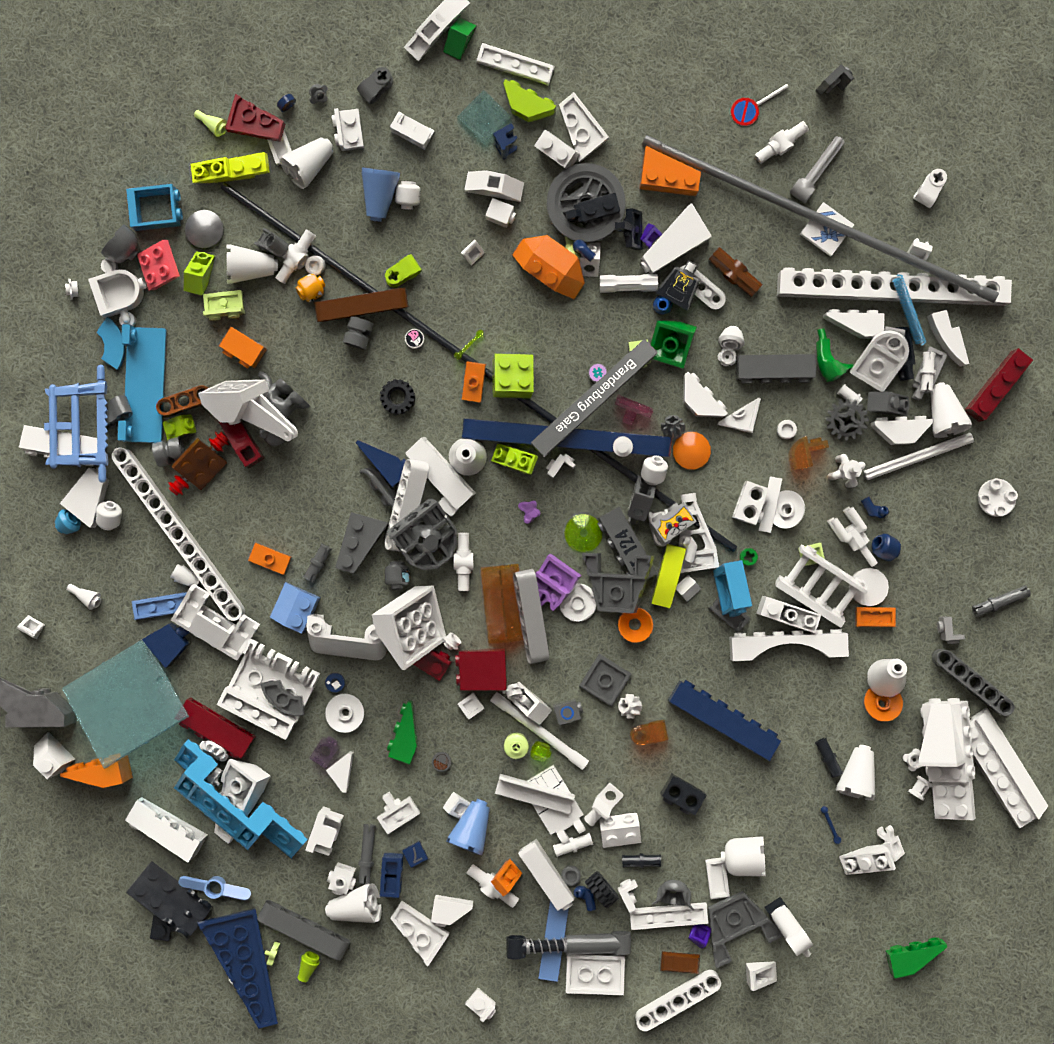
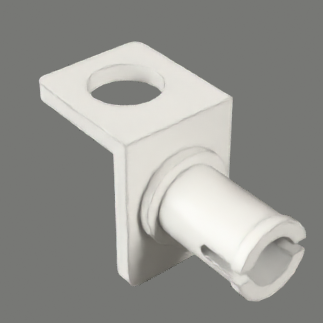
[584,783,623,826]

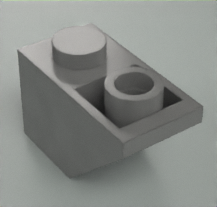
[867,392,910,416]

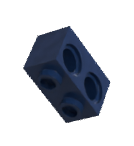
[380,853,404,898]

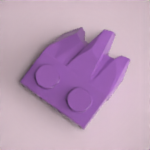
[535,554,581,611]

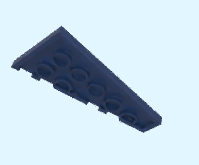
[197,908,278,1029]

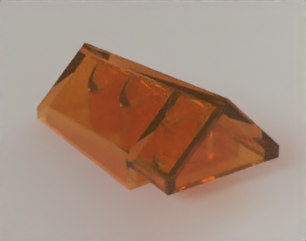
[481,563,523,643]

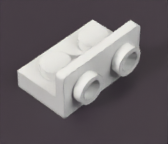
[332,108,364,151]

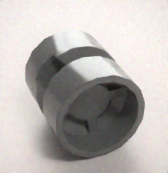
[342,316,374,350]
[152,437,185,467]

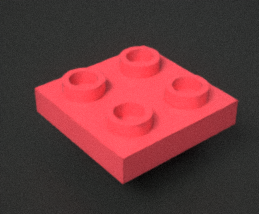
[137,240,180,290]

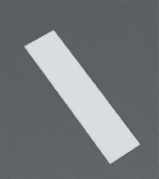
[759,477,782,533]

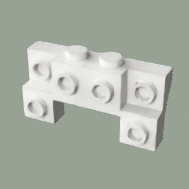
[171,584,260,660]

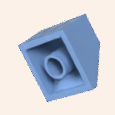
[270,582,321,634]

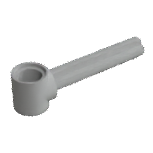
[789,136,845,204]

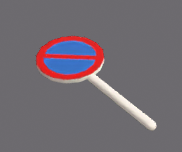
[731,84,788,126]

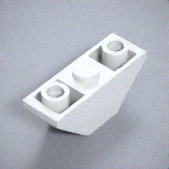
[464,171,524,202]
[683,372,728,417]
[871,416,933,445]
[839,844,896,875]

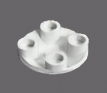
[978,478,1018,517]

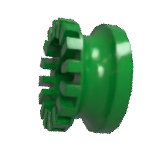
[739,548,758,565]

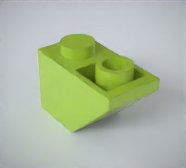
[184,251,215,295]

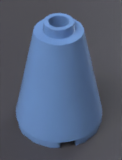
[362,168,400,222]
[446,799,490,856]

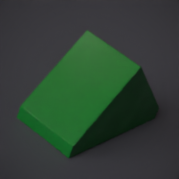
[443,17,477,60]

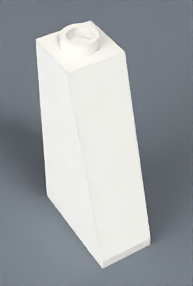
[641,203,712,274]
[518,839,575,911]

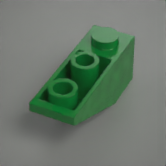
[387,700,418,764]
[885,937,947,978]

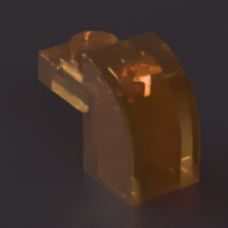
[788,436,829,471]

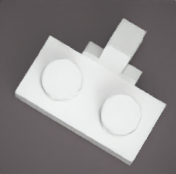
[377,791,420,834]

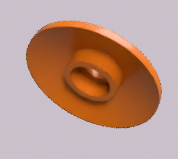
[864,688,903,722]

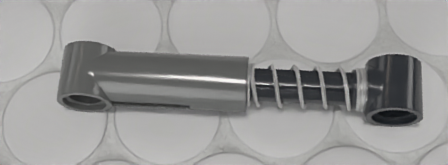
[506,931,631,960]

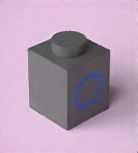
[553,698,583,726]

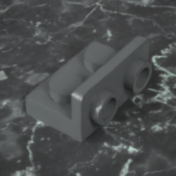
[816,64,854,95]

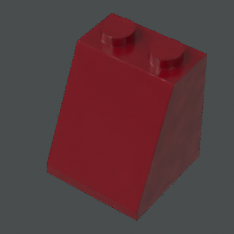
[455,648,507,690]

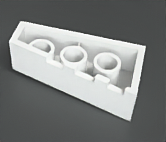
[125,797,208,862]

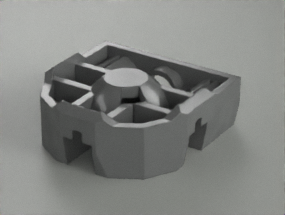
[387,498,457,570]

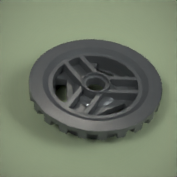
[547,163,625,243]

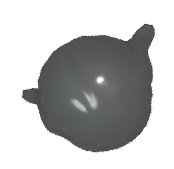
[652,879,694,910]

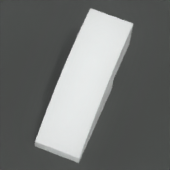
[927,310,969,367]

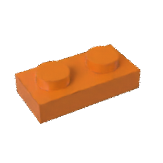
[491,859,523,897]

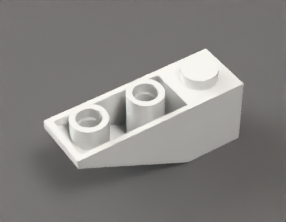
[823,309,884,339]
[756,596,821,633]

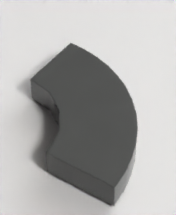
[260,680,305,716]

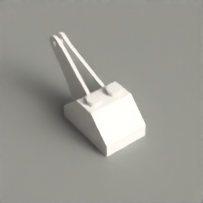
[198,380,298,441]

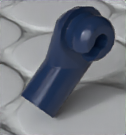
[573,239,596,262]
[861,497,889,519]
[574,886,596,911]

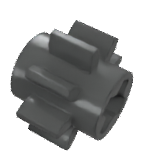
[661,415,685,439]

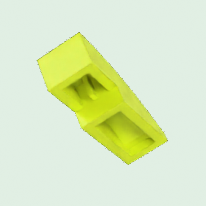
[652,544,686,608]

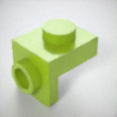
[162,414,197,440]

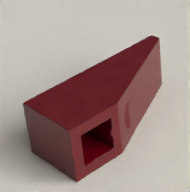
[218,419,265,468]

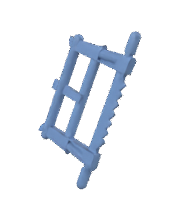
[44,365,108,483]

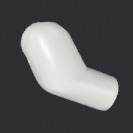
[679,534,697,563]

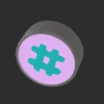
[588,363,607,383]

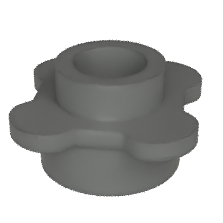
[309,84,328,104]

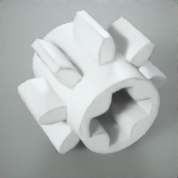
[618,694,642,718]

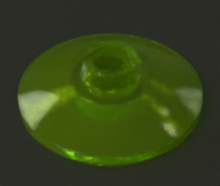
[564,514,603,552]

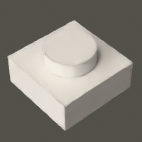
[458,692,484,720]

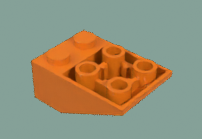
[60,753,133,788]

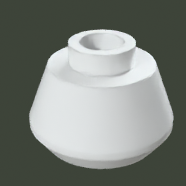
[718,326,745,351]

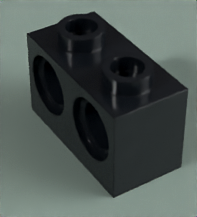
[660,773,707,815]

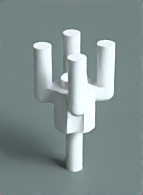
[828,454,865,488]
[827,507,878,567]

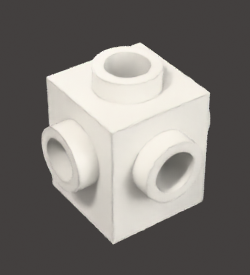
[327,862,356,895]

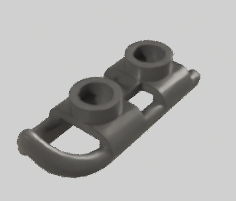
[359,467,396,507]

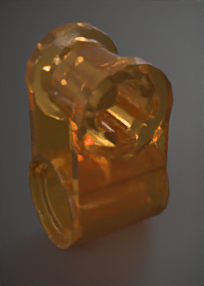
[630,720,669,745]

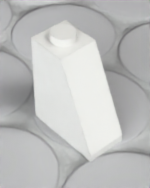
[60,467,109,528]
[33,732,75,779]

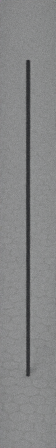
[221,182,737,552]

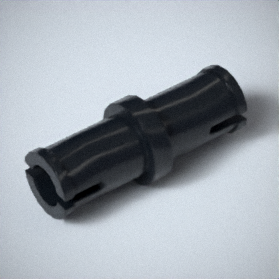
[815,738,843,778]
[622,853,661,869]

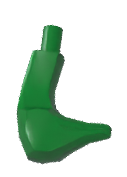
[816,328,854,382]

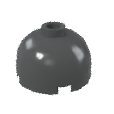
[101,225,138,263]

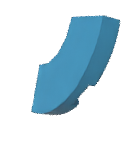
[96,317,125,370]

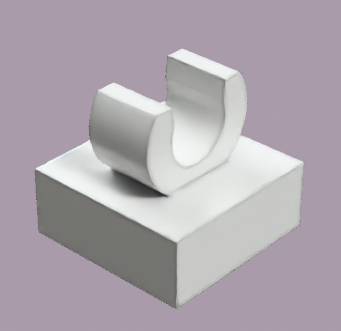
[907,238,933,261]

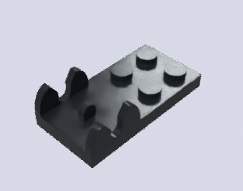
[126,861,213,940]

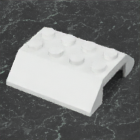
[217,639,320,740]

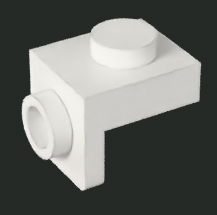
[546,454,576,478]

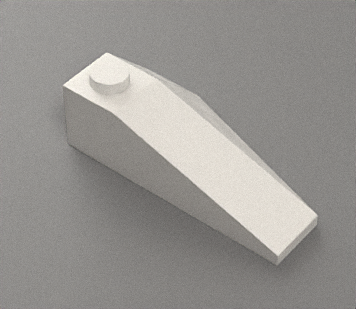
[214,759,271,844]

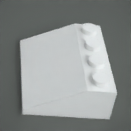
[372,586,446,670]

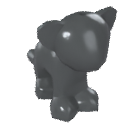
[258,371,310,447]

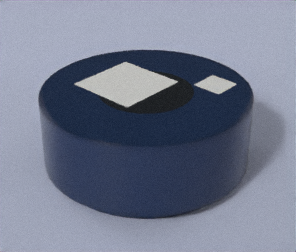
[325,673,345,692]

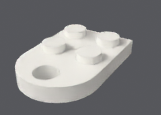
[850,331,909,392]

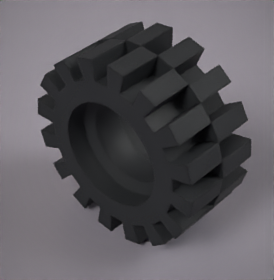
[380,379,415,415]
[585,871,619,908]

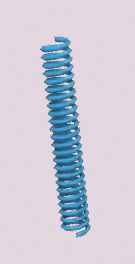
[892,274,926,346]

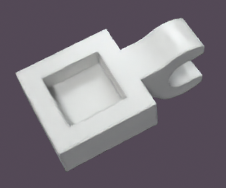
[877,825,905,862]

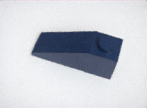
[355,440,406,488]

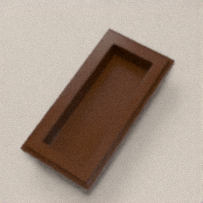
[660,951,700,974]

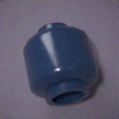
[872,533,901,562]

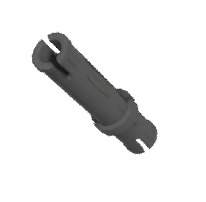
[972,585,1031,617]
[358,824,376,884]

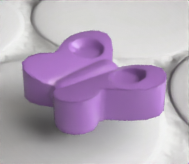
[518,501,540,524]

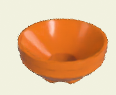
[618,608,653,643]

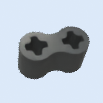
[96,395,133,430]

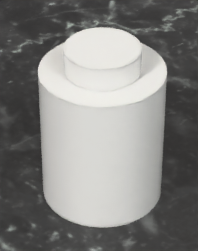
[613,436,633,457]

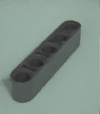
[932,649,1015,716]
[257,900,350,960]

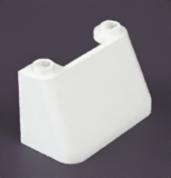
[306,614,387,660]

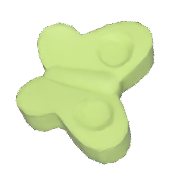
[265,942,280,966]

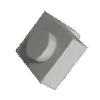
[937,616,965,644]

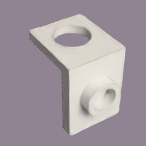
[580,242,600,277]

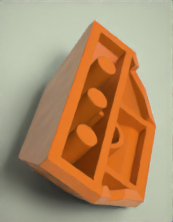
[512,235,585,299]

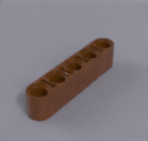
[314,288,409,322]

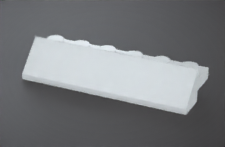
[970,708,1048,828]

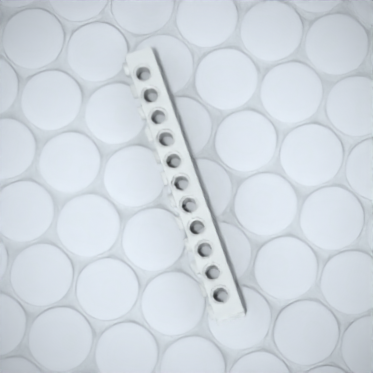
[777,268,1012,306]

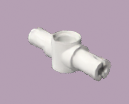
[755,121,809,164]
[275,229,316,284]
[454,533,473,591]
[466,864,519,908]

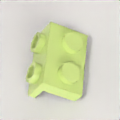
[203,290,245,320]

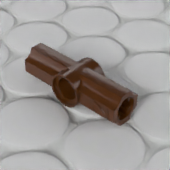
[708,247,763,297]

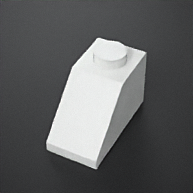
[510,682,552,725]
[431,895,473,927]

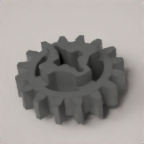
[826,398,869,440]

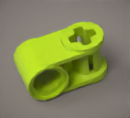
[385,254,422,288]

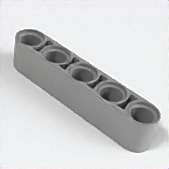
[513,569,549,664]

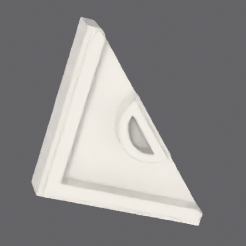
[717,398,761,433]

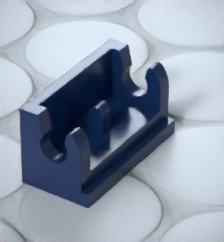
[493,123,517,160]

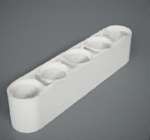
[385,459,429,551]
[635,970,721,1031]

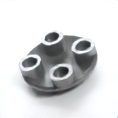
[185,210,223,248]

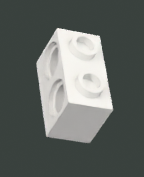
[732,481,770,525]

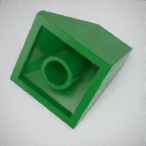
[650,321,697,368]

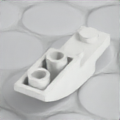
[404,0,470,61]

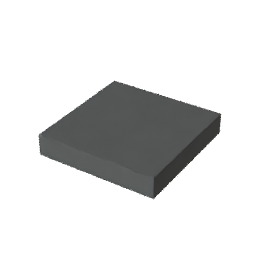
[579,654,632,707]

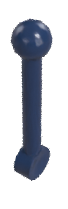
[821,806,841,844]

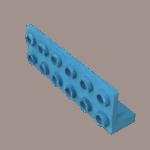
[118,324,167,443]

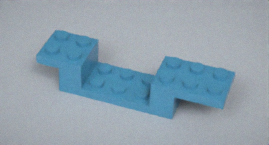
[174,739,308,858]

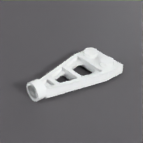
[679,493,719,573]

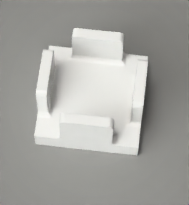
[306,806,344,856]

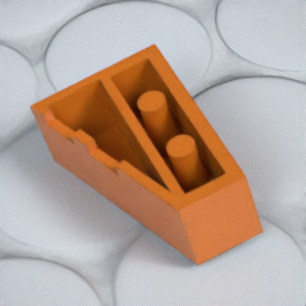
[640,146,701,196]

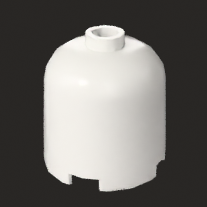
[721,837,766,876]

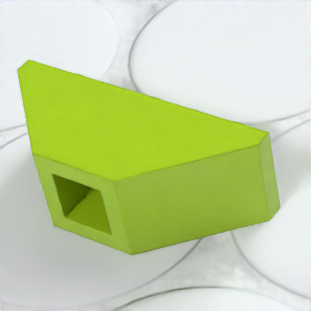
[503,79,556,122]
[491,443,538,476]

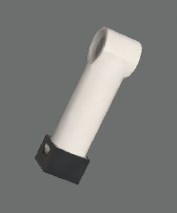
[765,897,813,957]

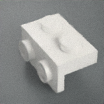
[599,813,641,848]

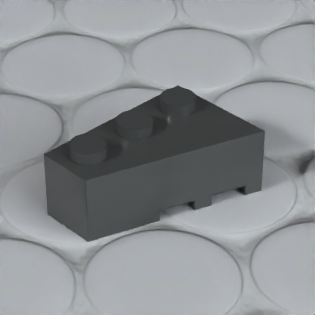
[335,512,389,573]

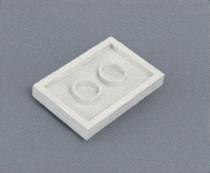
[566,953,625,995]

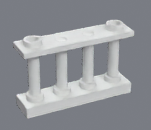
[776,544,868,628]

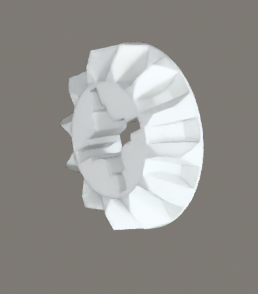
[199,740,229,761]

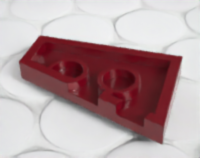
[225,94,286,142]

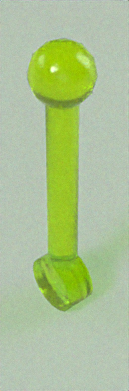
[454,330,484,359]

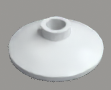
[773,490,805,529]
[326,694,364,732]

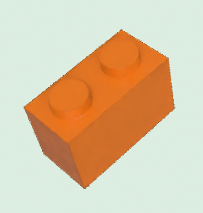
[219,327,267,369]

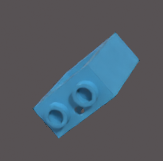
[126,184,183,231]
[713,560,752,617]

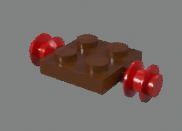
[168,432,230,495]

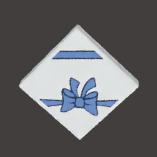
[800,202,854,257]

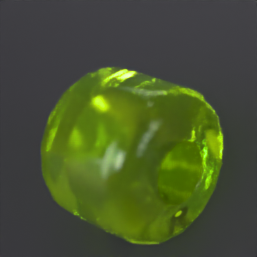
[530,741,551,762]

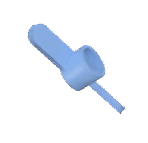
[178,876,251,901]

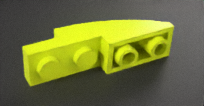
[190,152,270,184]

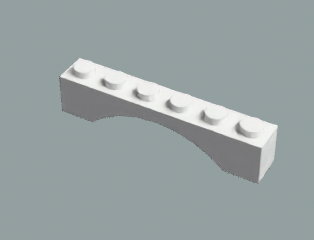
[729,629,849,661]

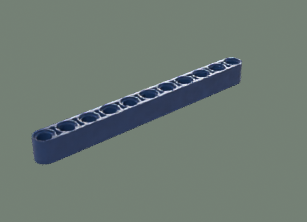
[462,418,672,457]

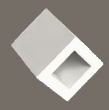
[485,198,516,228]

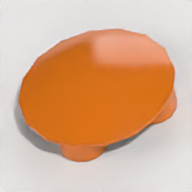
[673,432,711,470]

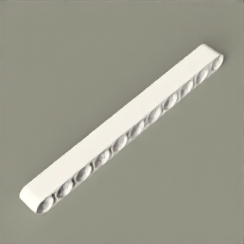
[112,448,245,621]

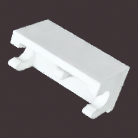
[390,112,435,150]

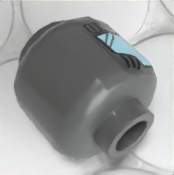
[385,561,410,590]

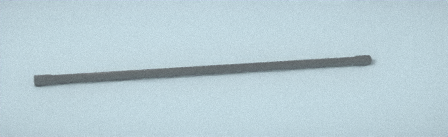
[642,135,999,303]

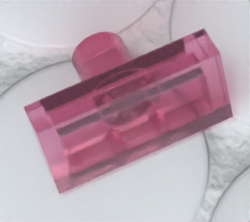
[615,395,653,425]

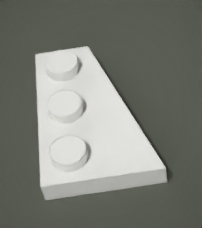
[559,92,610,163]
[390,901,450,966]

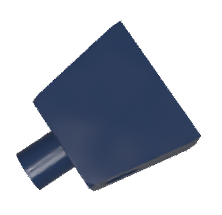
[142,623,190,668]

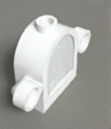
[88,259,147,326]

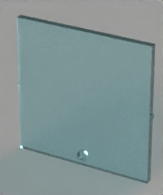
[62,640,189,768]

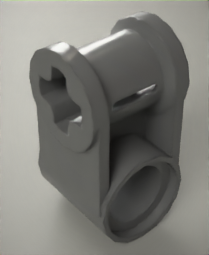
[357,67,393,105]
[254,228,289,257]

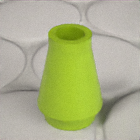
[297,951,320,982]

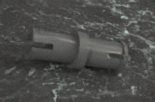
[303,543,332,583]

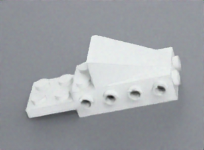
[918,698,976,820]

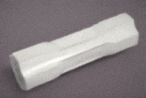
[600,274,658,293]

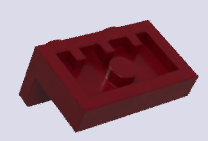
[413,649,452,681]

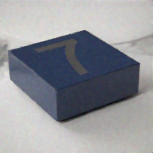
[402,841,428,868]

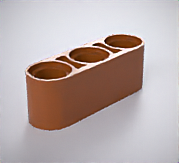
[156,385,209,417]

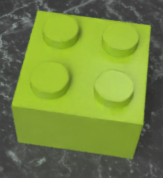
[492,354,534,398]

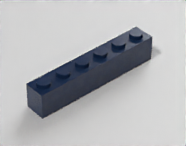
[668,680,781,761]

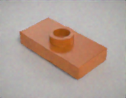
[462,361,486,402]
[248,543,291,575]
[856,607,896,627]

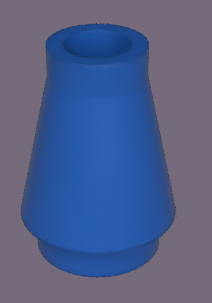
[653,296,672,315]

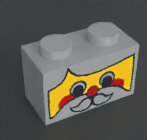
[649,502,697,545]

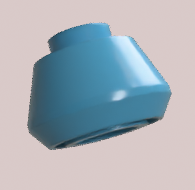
[55,509,81,534]

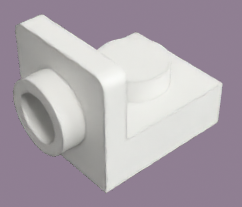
[618,879,638,913]
[465,988,496,1022]

